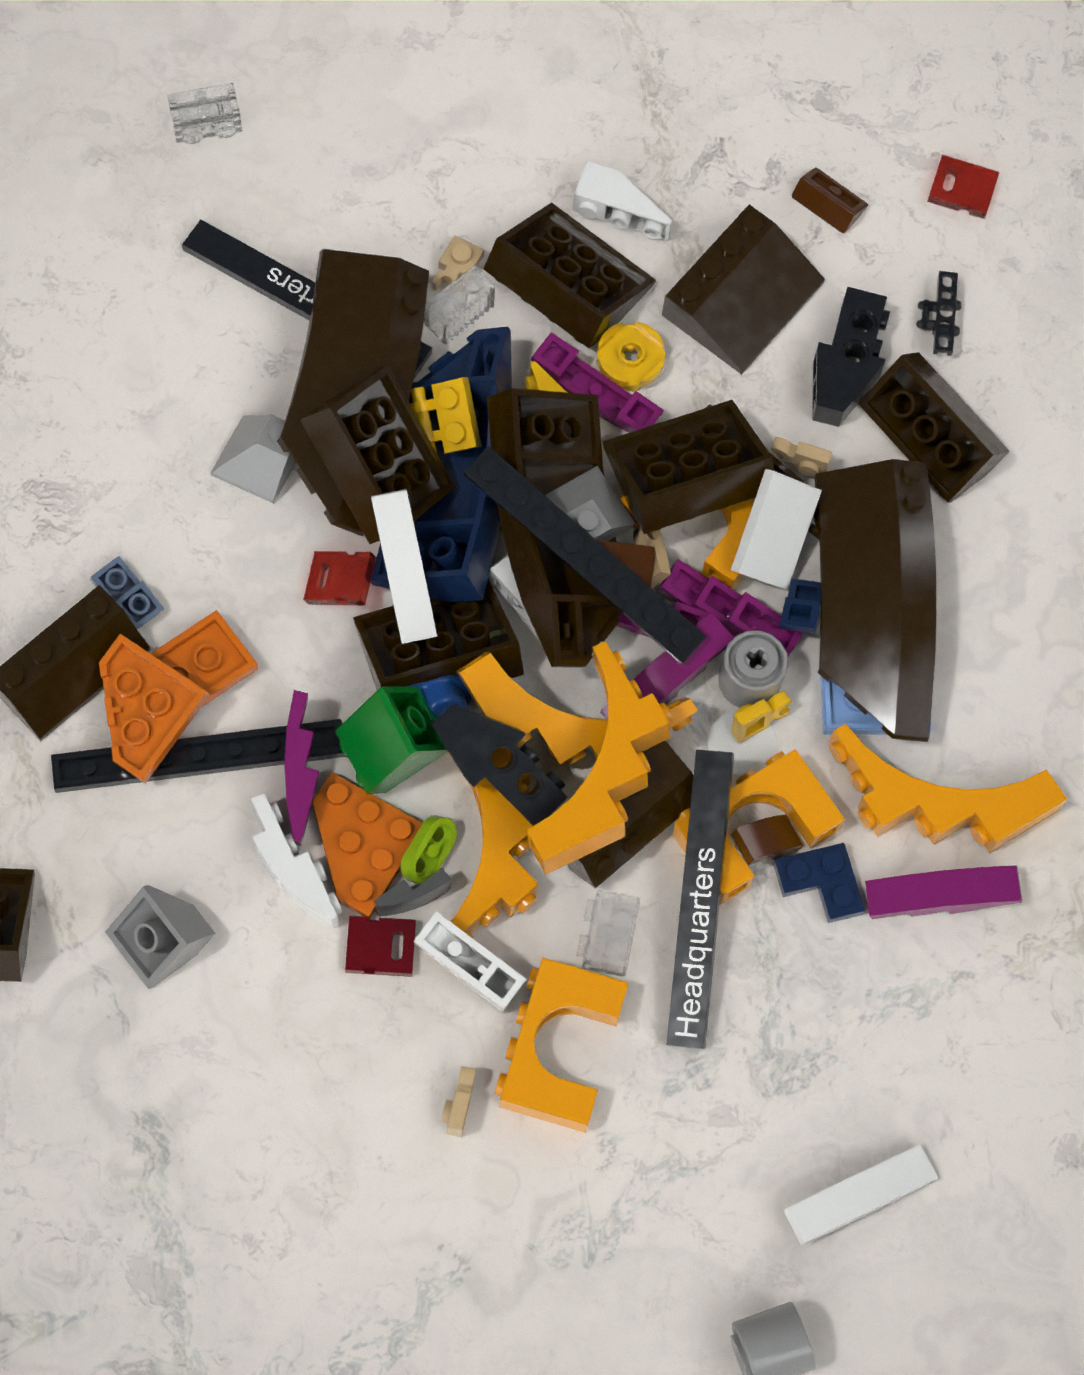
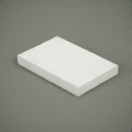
[731,469,822,590]

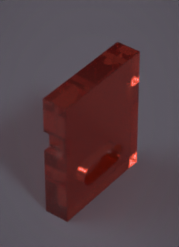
[927,155,999,219]
[303,551,376,606]

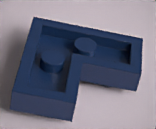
[773,843,865,923]

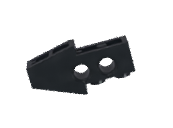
[812,286,890,427]
[429,702,568,826]

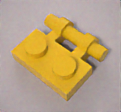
[410,377,482,454]

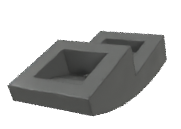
[374,868,451,917]

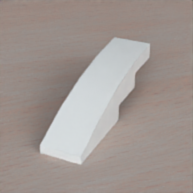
[371,489,437,644]
[784,1145,939,1246]

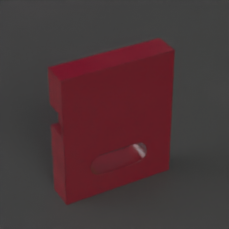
[345,916,416,977]

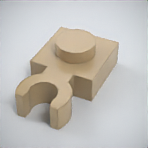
[433,235,484,298]
[770,437,832,477]
[441,1066,476,1138]

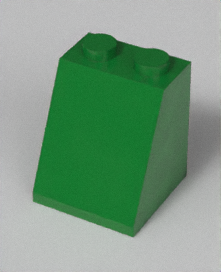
[335,686,448,795]

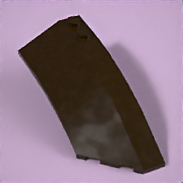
[277,249,429,536]
[487,388,622,668]
[814,459,936,742]

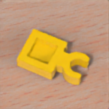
[731,691,792,743]

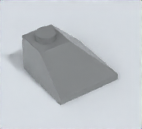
[211,414,296,504]
[545,466,635,541]
[105,885,216,989]

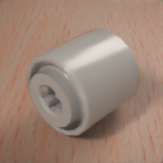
[718,631,788,708]
[730,1302,816,1375]

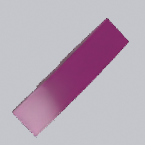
[657,559,803,657]
[600,612,735,719]
[284,690,319,846]
[865,865,1023,919]

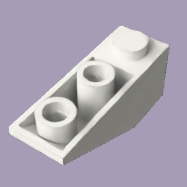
[572,161,672,241]

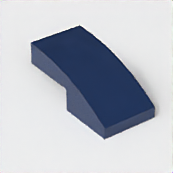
[780,578,821,633]

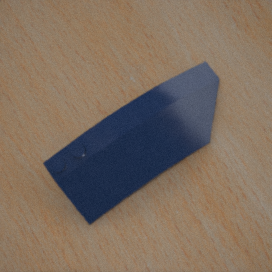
[370,326,512,602]

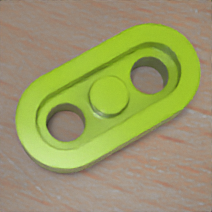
[401,815,457,884]

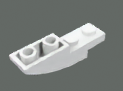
[251,793,342,929]

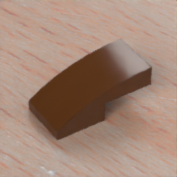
[731,814,804,866]

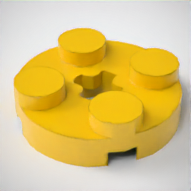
[596,322,665,392]

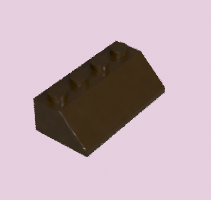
[858,352,1010,503]
[0,585,151,742]
[567,741,694,889]

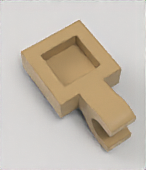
[633,527,671,589]

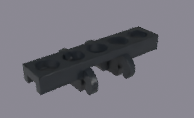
[916,271,962,356]

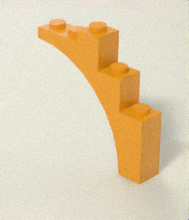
[527,641,673,875]
[456,652,698,765]
[829,723,1067,853]
[450,747,539,938]

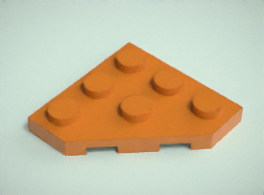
[99,634,210,784]
[312,772,423,920]

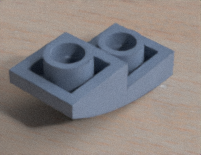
[90,556,164,630]

